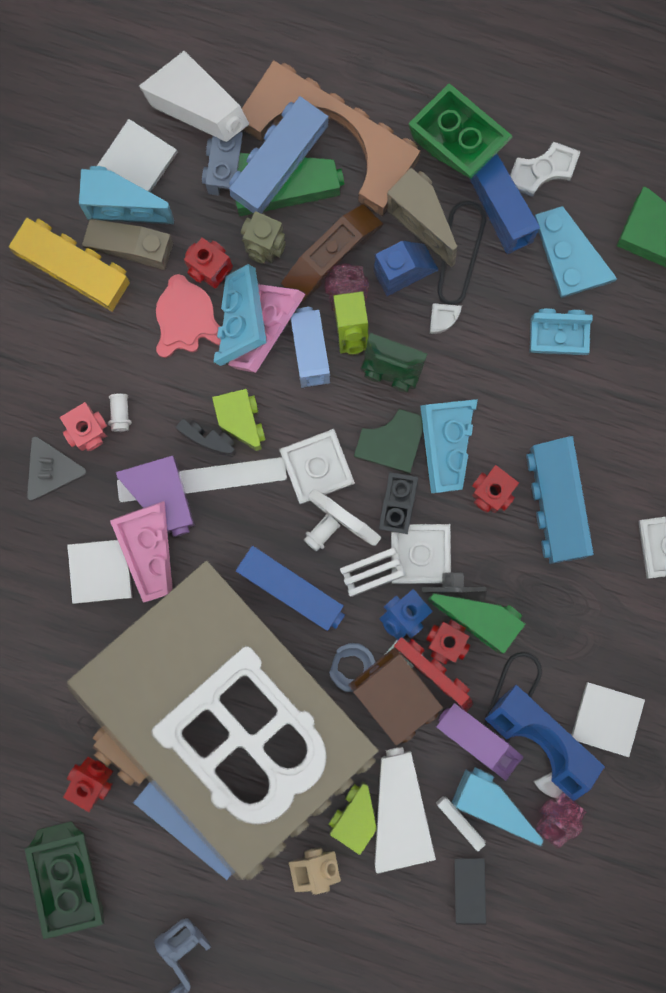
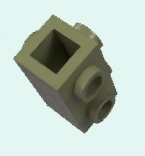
[241,211,286,264]

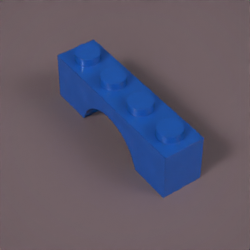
[485,685,605,801]

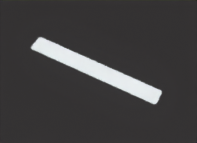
[117,457,287,502]

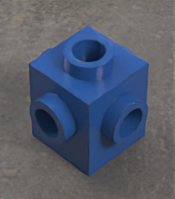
[379,589,433,641]

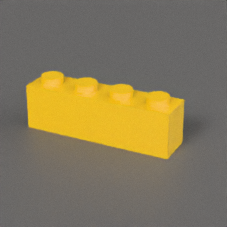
[9,218,130,312]

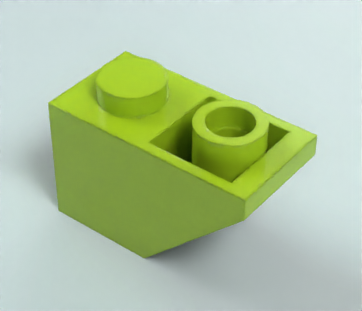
[334,291,368,354]
[212,389,265,451]
[328,781,377,855]

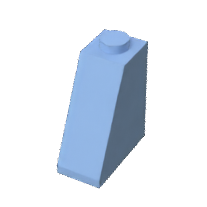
[291,307,330,388]

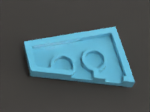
[534,206,617,298]
[214,264,267,366]
[420,399,478,493]

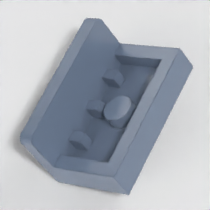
[202,131,243,195]

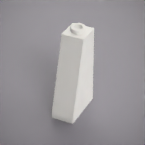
[139,51,249,142]
[374,747,436,873]

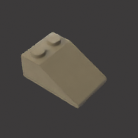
[387,168,457,267]

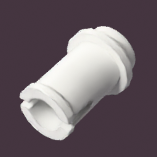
[108,394,132,432]
[304,513,340,552]

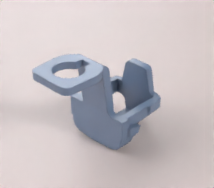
[154,918,211,993]

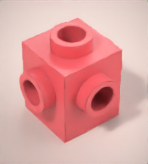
[60,402,107,451]

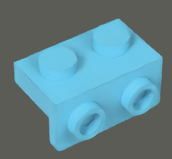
[530,308,593,355]

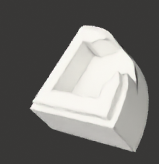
[430,303,462,334]
[533,772,569,799]

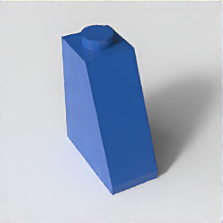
[374,241,438,296]

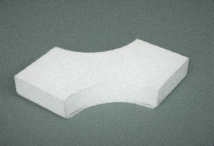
[510,142,581,197]
[308,489,381,546]

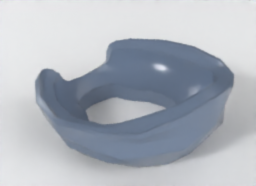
[329,643,375,692]

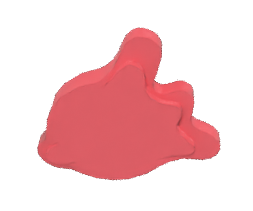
[156,274,221,358]

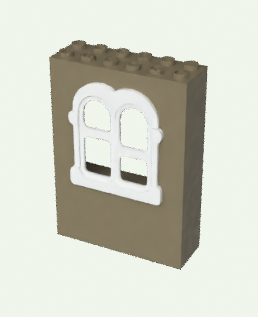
[67,560,378,880]

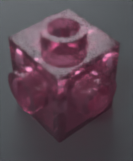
[325,264,369,311]
[535,793,586,849]

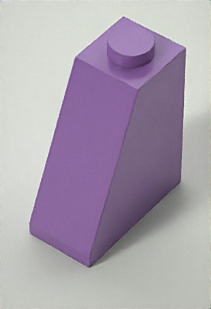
[116,456,195,537]
[437,703,523,781]

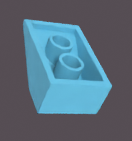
[79,166,174,224]
[452,767,543,846]

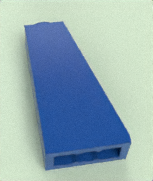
[470,154,540,254]
[236,546,345,631]

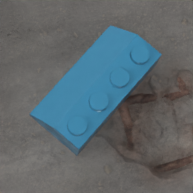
[526,436,594,564]

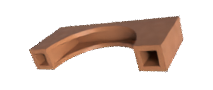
[242,60,420,216]

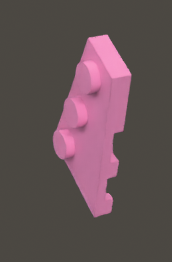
[229,284,305,373]
[110,501,173,603]

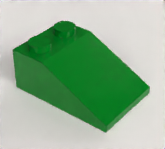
[408,83,512,179]
[427,594,525,654]

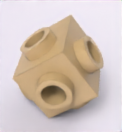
[289,848,341,894]

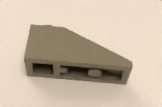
[82,219,173,270]

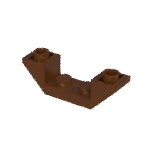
[281,204,383,304]

